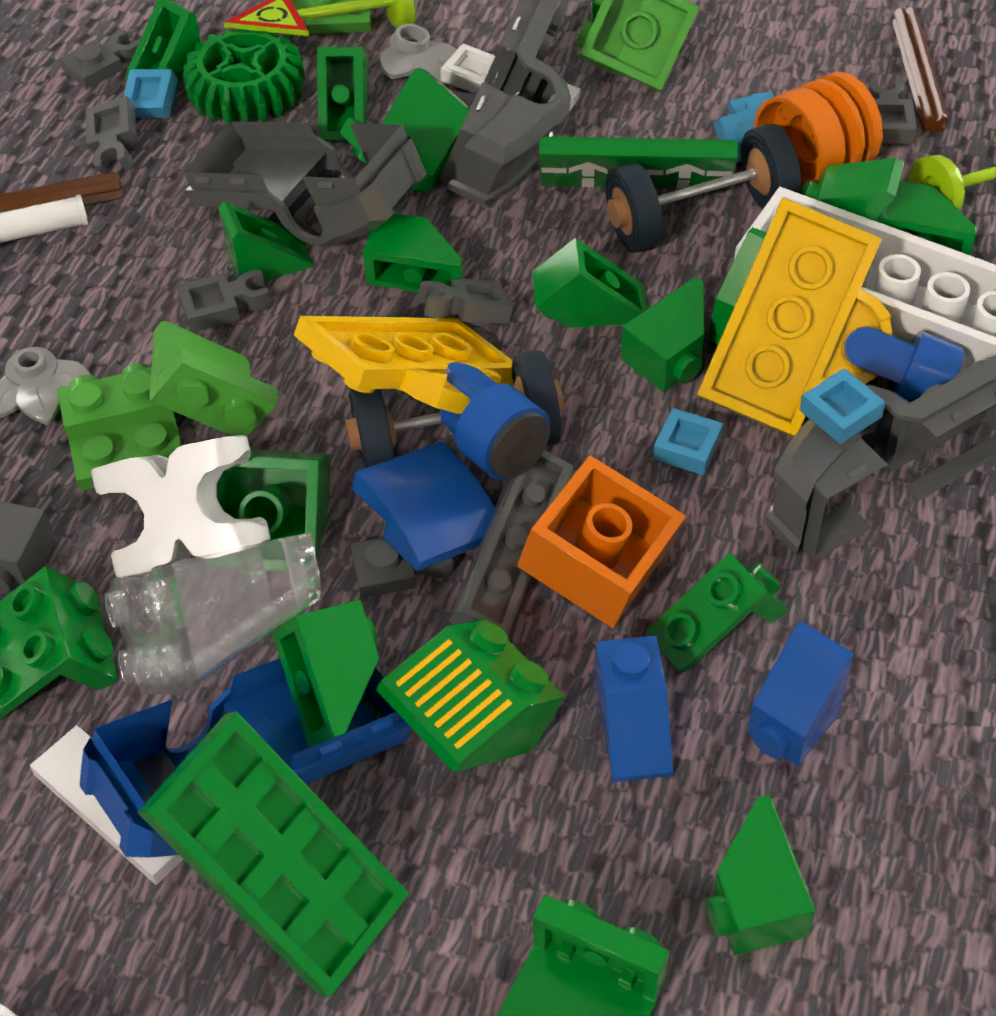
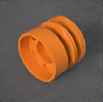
[753,71,883,189]

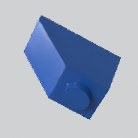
[747,621,854,766]
[595,636,674,782]

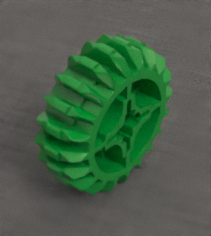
[183,29,305,125]

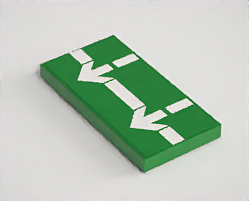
[539,136,738,190]

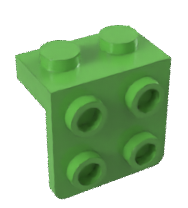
[149,321,277,436]

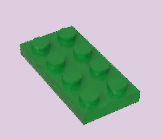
[137,711,410,997]

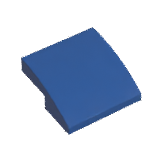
[352,441,495,571]

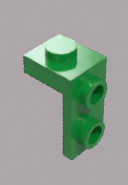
[647,552,789,672]

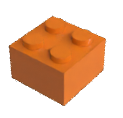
[517,455,686,629]

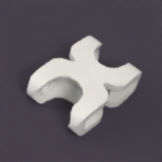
[91,435,271,577]

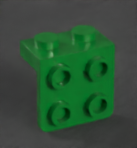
[339,68,470,193]
[0,566,119,720]
[497,894,670,1016]

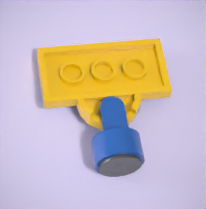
[696,197,967,437]
[294,316,550,480]

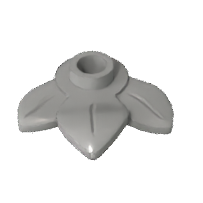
[380,24,457,85]
[0,347,91,425]

